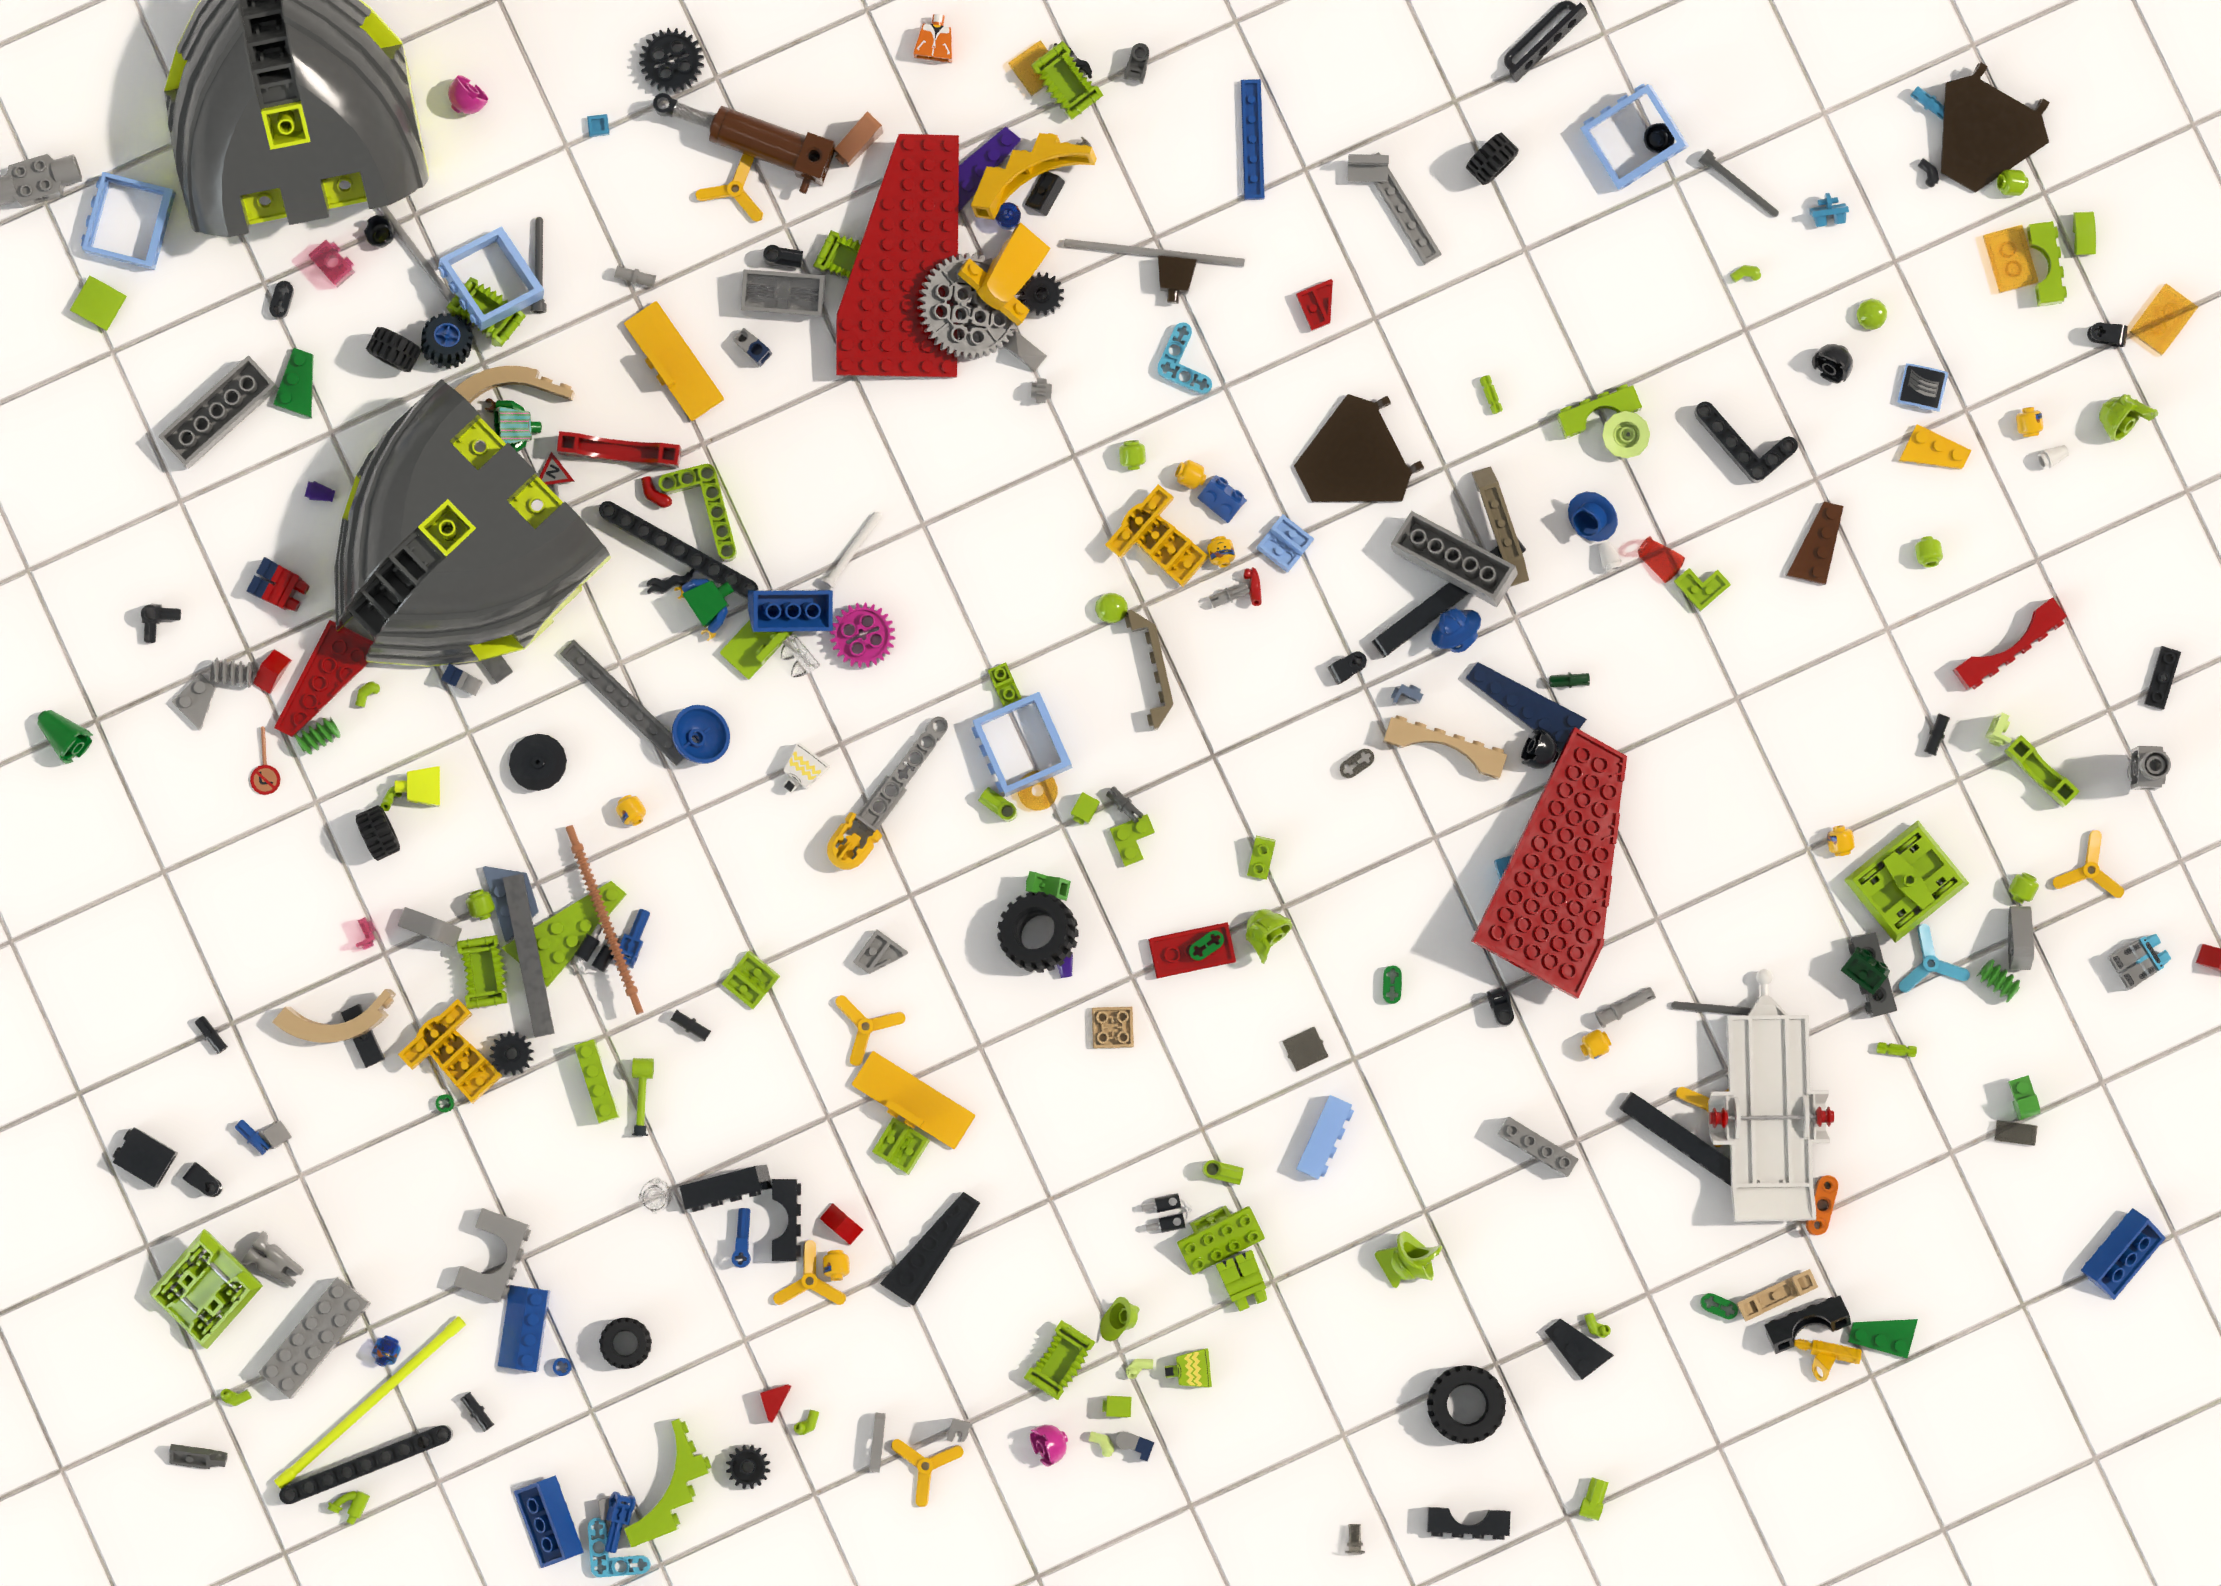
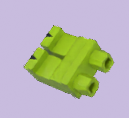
[1215,1250,1267,1312]

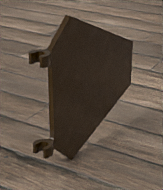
[1940,62,2050,193]
[1294,394,1424,502]

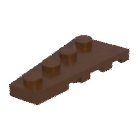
[1786,501,1844,585]

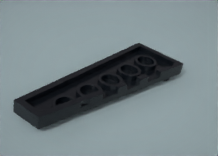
[880,1192,980,1306]

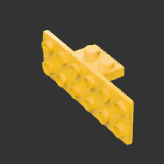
[624,301,724,421]
[852,1051,975,1149]

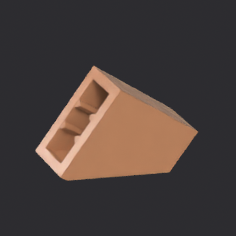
[834,111,883,166]

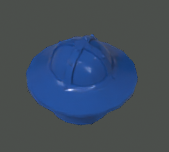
[1568,491,1618,542]
[1431,608,1482,653]

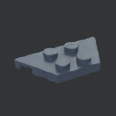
[482,866,539,942]

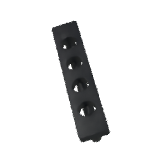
[1504,0,1588,82]

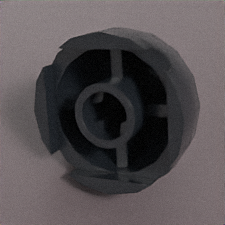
[1811,344,1853,384]
[1521,727,1559,769]

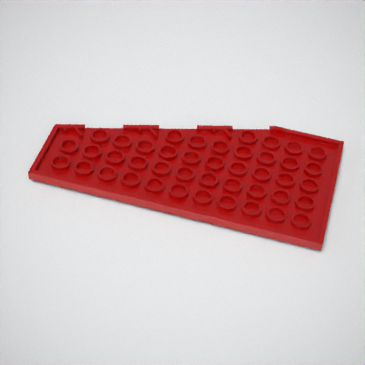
[836,134,959,378]
[1471,727,1627,999]

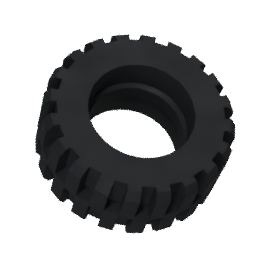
[997,891,1079,973]
[1427,1365,1506,1444]

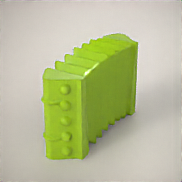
[1031,41,1104,120]
[813,230,860,280]
[446,277,526,347]
[457,935,508,1009]
[1024,1320,1095,1400]

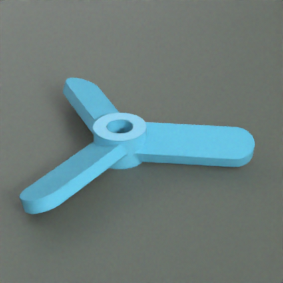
[1899,923,1970,993]

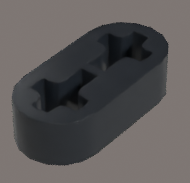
[269,281,294,319]

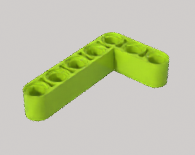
[658,464,737,562]

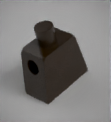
[1158,255,1197,304]

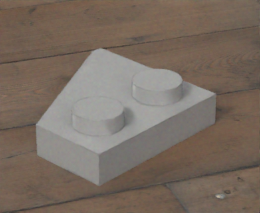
[172,673,216,730]
[853,929,909,974]

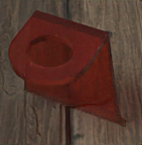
[1637,536,1685,583]

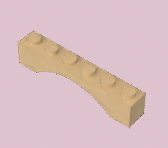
[1383,715,1507,780]

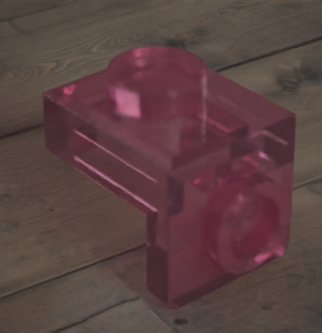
[355,917,377,950]

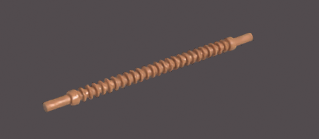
[566,825,644,1015]

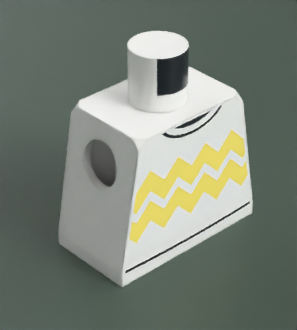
[783,742,830,793]

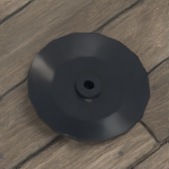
[509,734,567,791]

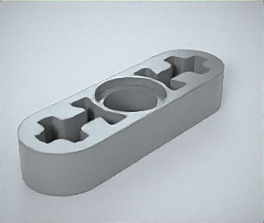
[869,1412,886,1473]

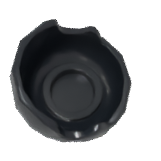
[1643,123,1675,153]
[364,215,395,248]

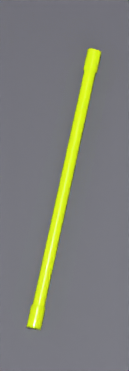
[274,1316,467,1489]

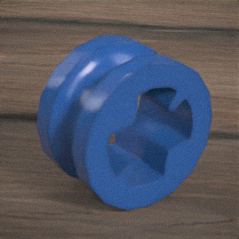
[553,1358,572,1376]

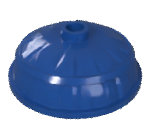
[672,705,730,764]

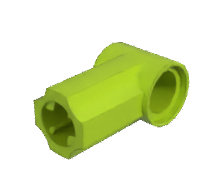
[978,787,1017,822]
[1202,1160,1244,1185]
[1579,1477,1609,1521]

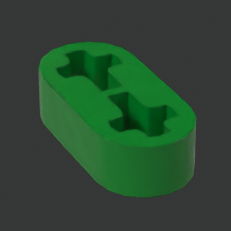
[1189,930,1224,961]
[1383,965,1402,1004]
[1700,1293,1738,1320]

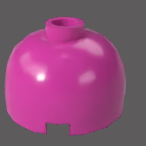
[448,75,488,114]
[1030,1424,1068,1467]

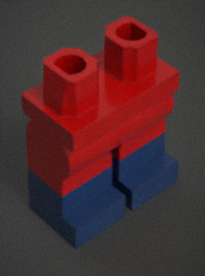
[246,557,310,612]

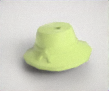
[1602,411,1650,458]

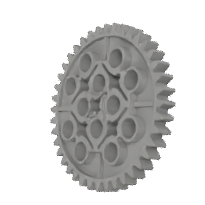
[917,253,1020,359]

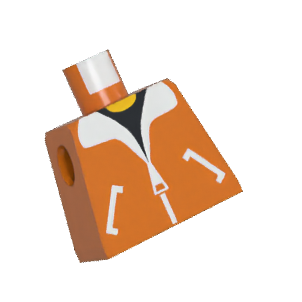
[914,14,952,63]

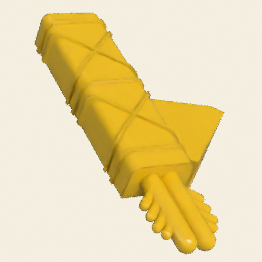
[1794,1338,1862,1382]

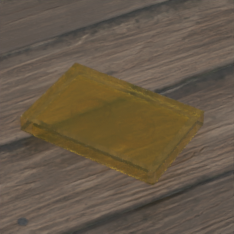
[1983,225,2039,294]
[2129,283,2198,356]

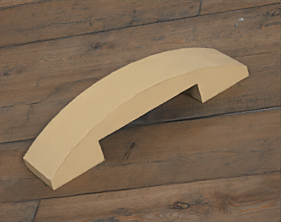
[1736,1269,1818,1322]

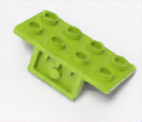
[720,620,794,680]
[1177,1205,1265,1275]

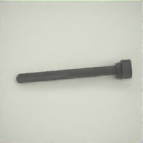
[1698,149,1779,217]
[530,217,547,313]
[1671,1001,1752,1016]

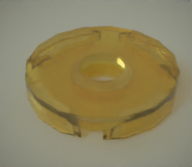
[1018,771,1058,811]

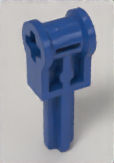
[614,909,650,969]
[731,1208,751,1268]
[605,1491,636,1553]

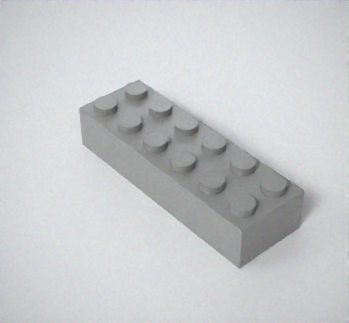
[158,355,278,469]
[1391,510,1518,607]
[258,1277,371,1399]

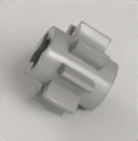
[1031,378,1052,403]

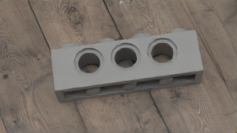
[1497,1117,1579,1177]

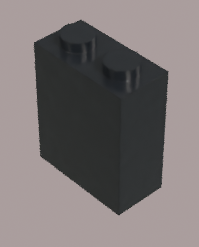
[113,1127,178,1188]

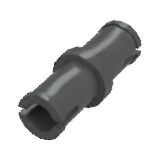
[1106,786,1143,823]

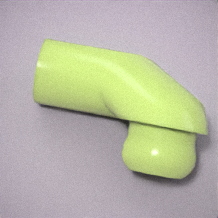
[1125,1359,1153,1379]
[1088,1431,1114,1457]

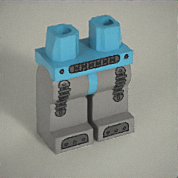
[2107,934,2171,990]

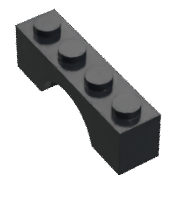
[772,1179,801,1261]
[1764,1295,1851,1354]
[1426,1507,1511,1540]

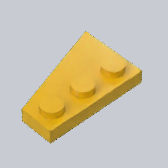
[1899,424,1972,469]

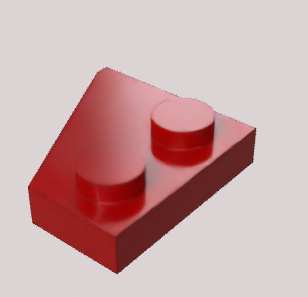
[1296,279,1333,331]

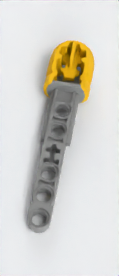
[827,716,948,870]

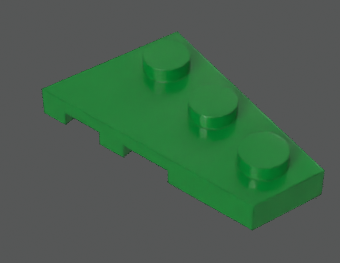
[273,348,314,418]
[1847,1319,1918,1359]

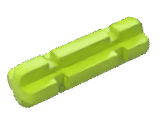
[1480,375,1503,414]
[1876,1042,1917,1057]

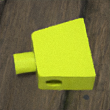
[394,766,440,807]

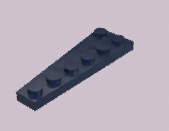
[1465,662,1587,751]

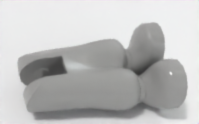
[241,1231,304,1287]

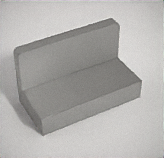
[1347,154,1389,183]

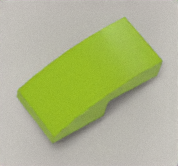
[2072,211,2096,255]
[988,662,1022,707]

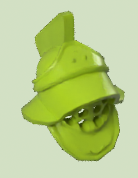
[1375,1231,1443,1288]

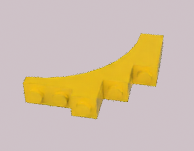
[971,133,1097,220]

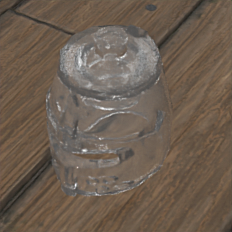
[638,1176,673,1214]

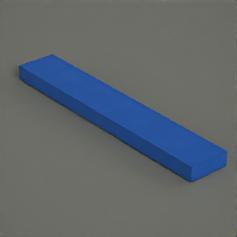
[1241,79,1265,200]

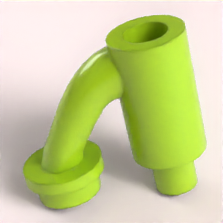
[327,1490,370,1525]

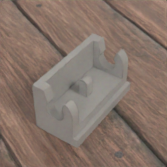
[946,1418,973,1443]

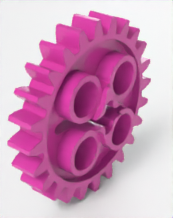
[830,602,896,669]

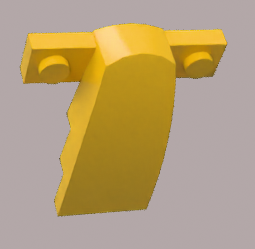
[957,222,1051,326]
[1105,484,1209,587]
[398,999,502,1104]

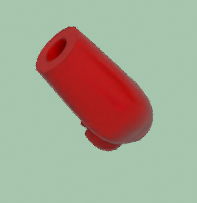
[641,476,672,508]
[1243,567,1262,606]

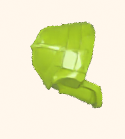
[2099,394,2159,441]
[1245,909,1292,964]

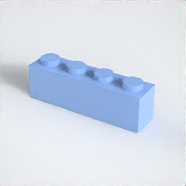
[1296,1095,1354,1179]

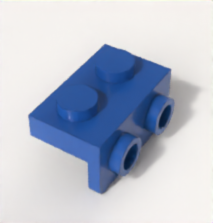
[1197,475,1247,523]

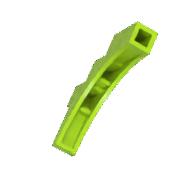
[624,1418,712,1548]

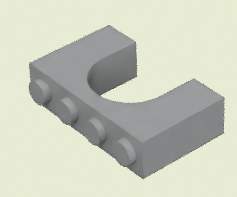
[453,1208,531,1302]

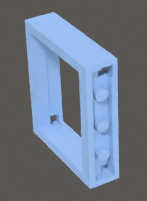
[1580,83,1689,190]
[81,172,176,270]
[438,226,544,331]
[971,692,1073,797]

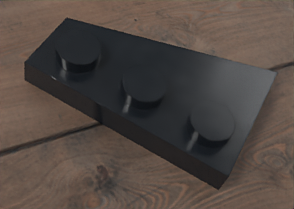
[1544,1319,1614,1380]

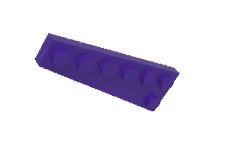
[958,127,1021,214]

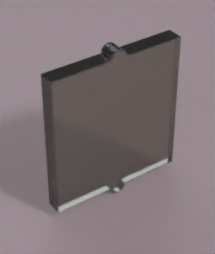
[1282,1026,1329,1072]

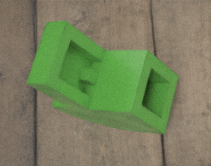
[1025,871,1071,901]
[2008,1075,2040,1121]

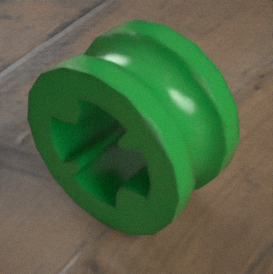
[436,1094,454,1113]

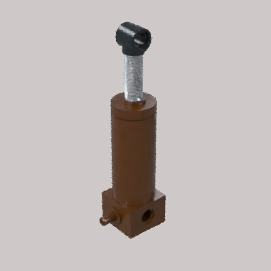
[653,93,836,194]

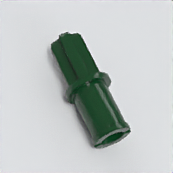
[1549,672,1590,688]

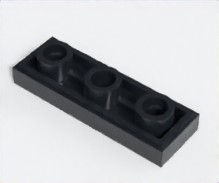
[2144,646,2181,710]
[341,1004,385,1068]

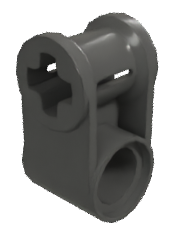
[1123,43,1149,84]

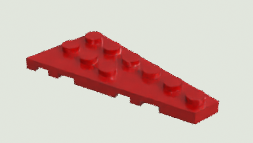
[274,620,373,737]

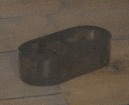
[1339,749,1374,779]

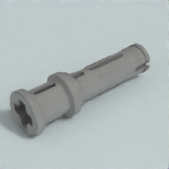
[1595,987,1656,1028]

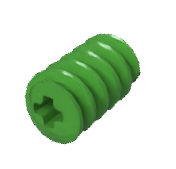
[294,716,341,755]
[1976,959,2020,1003]

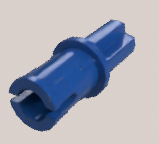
[235,1120,271,1156]

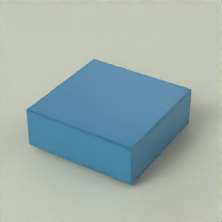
[587,114,610,137]

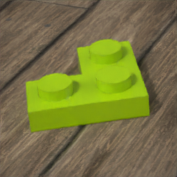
[1674,568,1731,612]
[1110,814,1155,867]

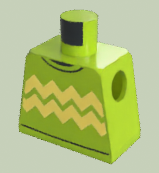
[1165,1348,1212,1387]

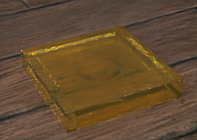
[1008,40,1048,97]

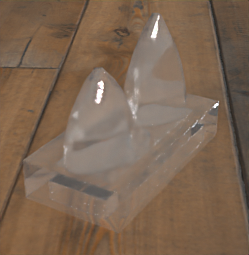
[781,634,820,677]

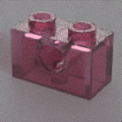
[308,239,355,288]

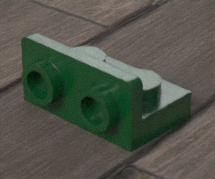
[1840,947,1890,995]

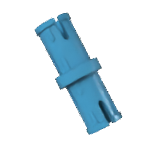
[1910,86,1944,120]

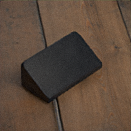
[1025,171,1065,216]

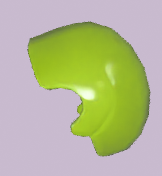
[1856,298,1887,330]
[1095,593,1128,623]

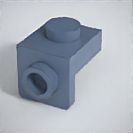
[1391,684,1424,705]

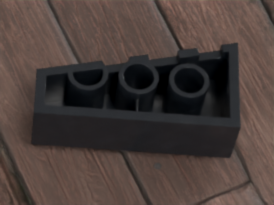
[679,1164,772,1212]

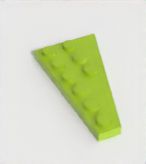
[501,881,627,987]

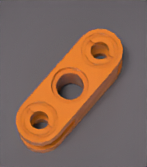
[1806,1175,1838,1235]

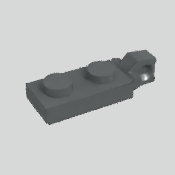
[169,1444,228,1469]

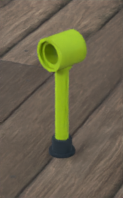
[632,1058,654,1136]

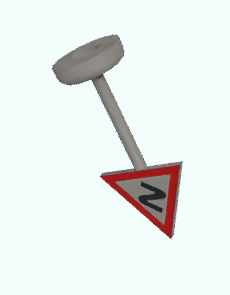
[539,452,575,497]

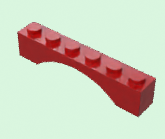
[557,431,682,468]
[1952,597,2067,690]

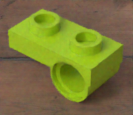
[1247,835,1276,880]

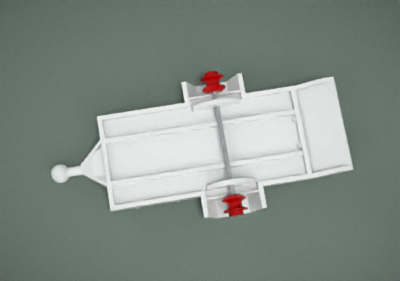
[1708,969,1834,1222]

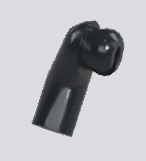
[1918,158,1939,188]

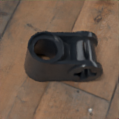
[2087,322,2128,347]
[1327,651,1367,685]
[1486,986,1514,1027]
[182,1162,222,1197]

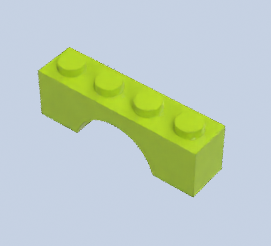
[2026,221,2067,307]
[1557,384,1642,439]
[2004,735,2080,808]
[574,1039,620,1124]

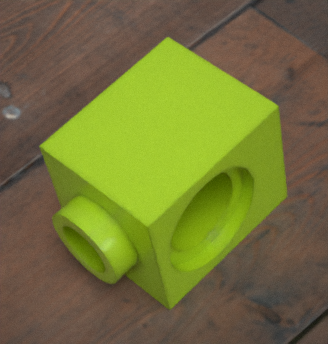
[1071,792,1100,825]
[1102,1396,1132,1417]

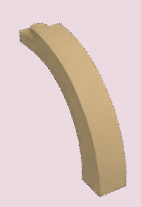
[272,989,396,1043]

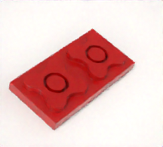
[1148,922,1236,979]

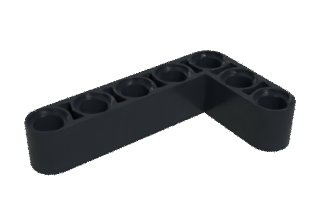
[1694,401,1798,483]

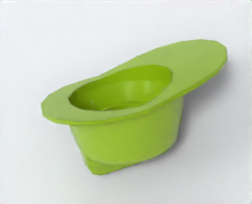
[1100,1297,1140,1342]

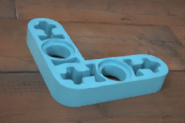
[1157,322,1212,395]
[588,1517,651,1577]

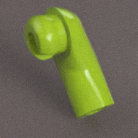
[220,1388,252,1406]
[794,1409,819,1435]

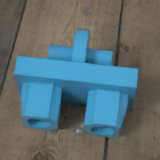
[1809,193,1849,227]

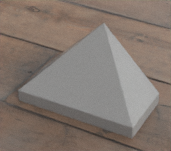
[1003,331,1047,372]

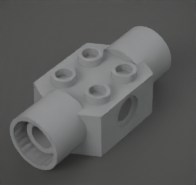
[0,154,83,208]
[2127,746,2171,791]

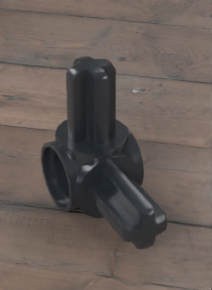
[141,603,182,643]

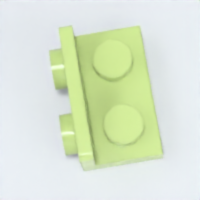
[1985,712,2012,747]

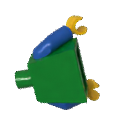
[674,579,734,641]

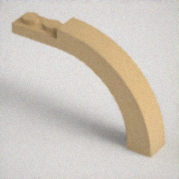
[455,366,575,404]

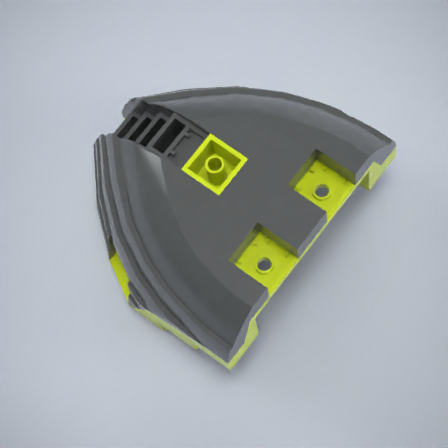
[164,0,429,237]
[334,379,611,667]

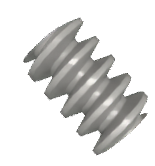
[209,657,253,688]

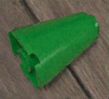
[37,710,93,764]

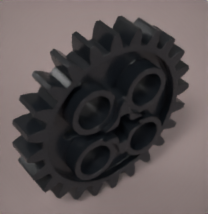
[639,28,705,94]

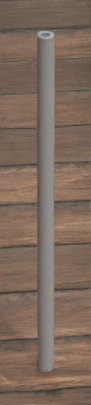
[378,206,472,328]
[1064,239,1245,267]

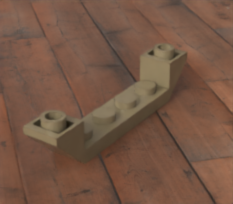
[1472,466,1529,587]
[1124,610,1173,731]

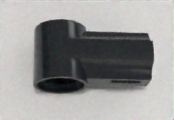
[763,245,803,269]

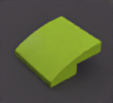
[70,275,127,331]
[722,951,780,1009]
[872,1117,930,1175]

